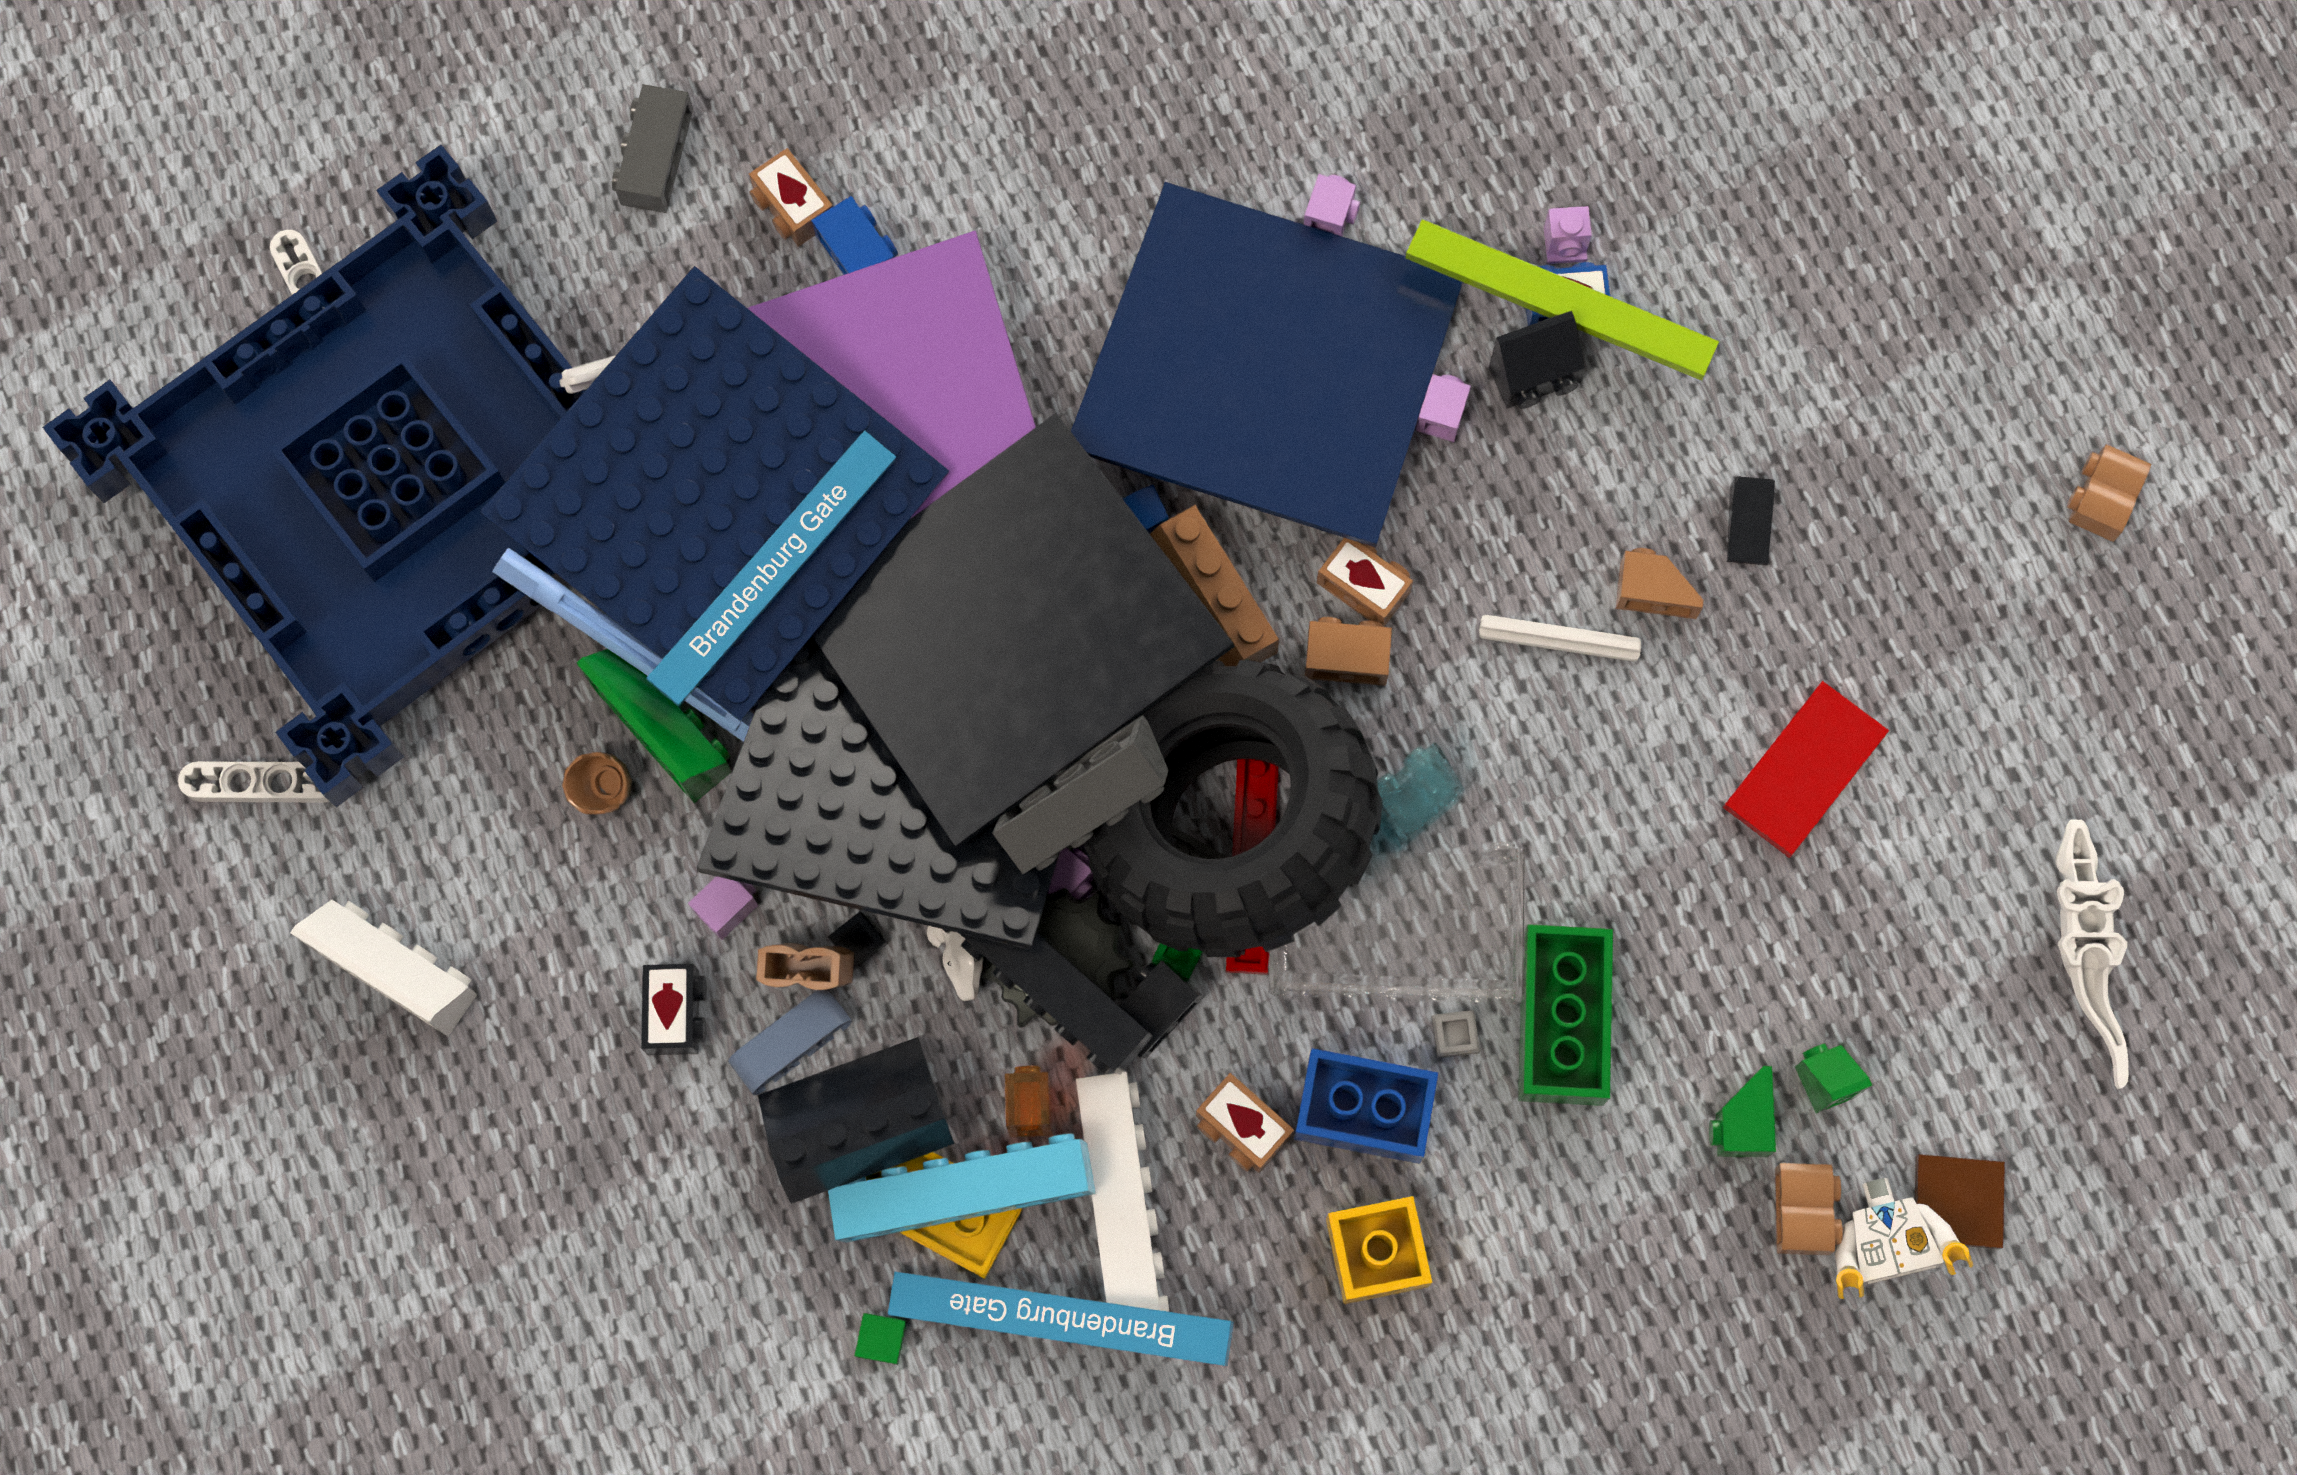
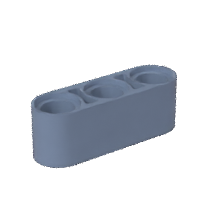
[728,989,852,1096]

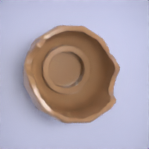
[562,752,632,814]

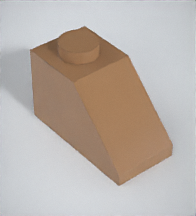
[1615,548,1703,619]

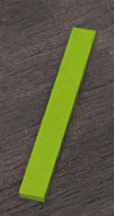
[1405,219,1719,381]

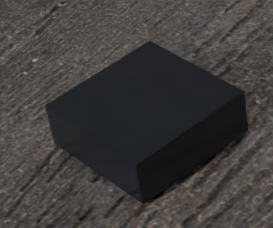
[828,910,887,970]

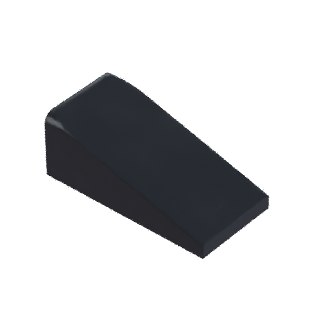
[1727,476,1775,565]

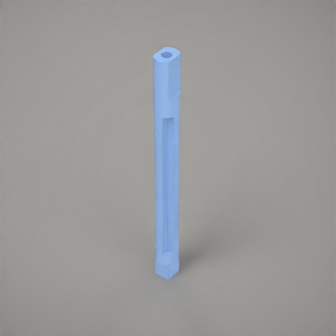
[492,548,754,742]

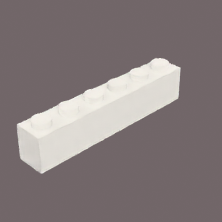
[1076,1072,1169,1312]

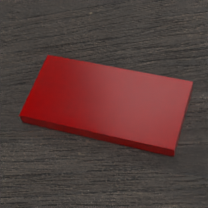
[1723,681,1890,858]

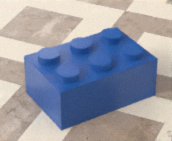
[1294,1048,1439,1164]

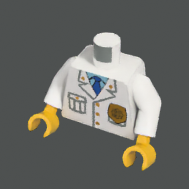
[1835,1178,1973,1299]

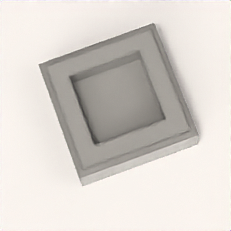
[1431,1010,1480,1058]

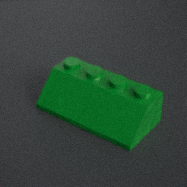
[576,649,732,803]

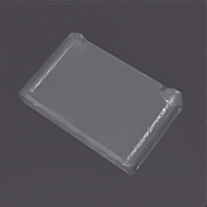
[1268,842,1525,1005]

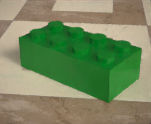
[1518,924,1613,1106]

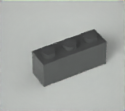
[612,84,693,213]

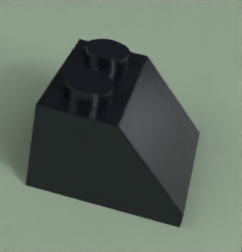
[1489,310,1585,409]

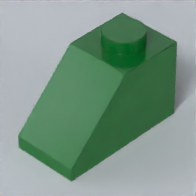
[1795,1043,1873,1114]
[1709,1066,1776,1157]

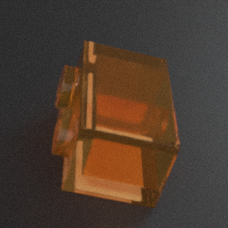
[1005,1066,1053,1137]

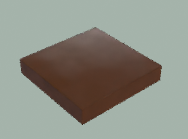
[1914,1154,2005,1249]

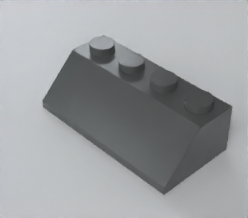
[992,715,1168,874]

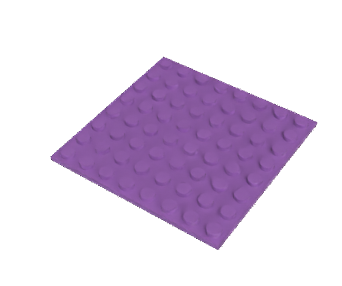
[748,231,1036,518]

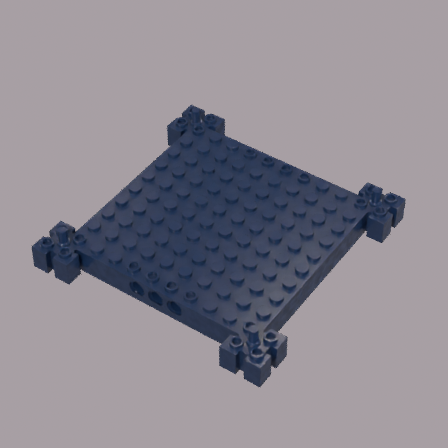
[42,144,586,808]

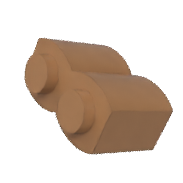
[2067,444,2151,542]
[756,943,854,990]
[1775,1163,1842,1255]

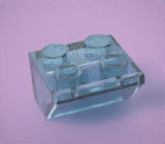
[1377,742,1465,851]

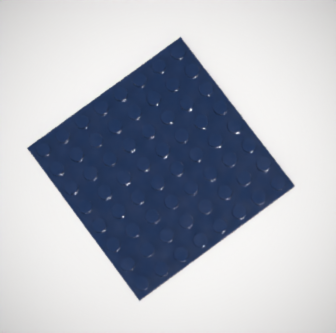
[1071,182,1463,548]
[480,266,949,722]

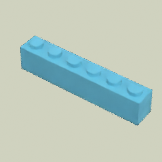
[828,1133,1096,1243]

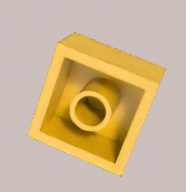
[1326,1196,1432,1304]

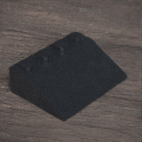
[758,1037,955,1204]

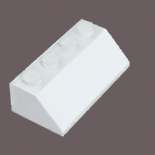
[290,900,477,1036]

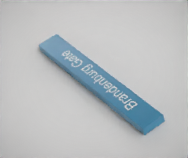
[646,431,896,707]
[888,1272,1234,1366]

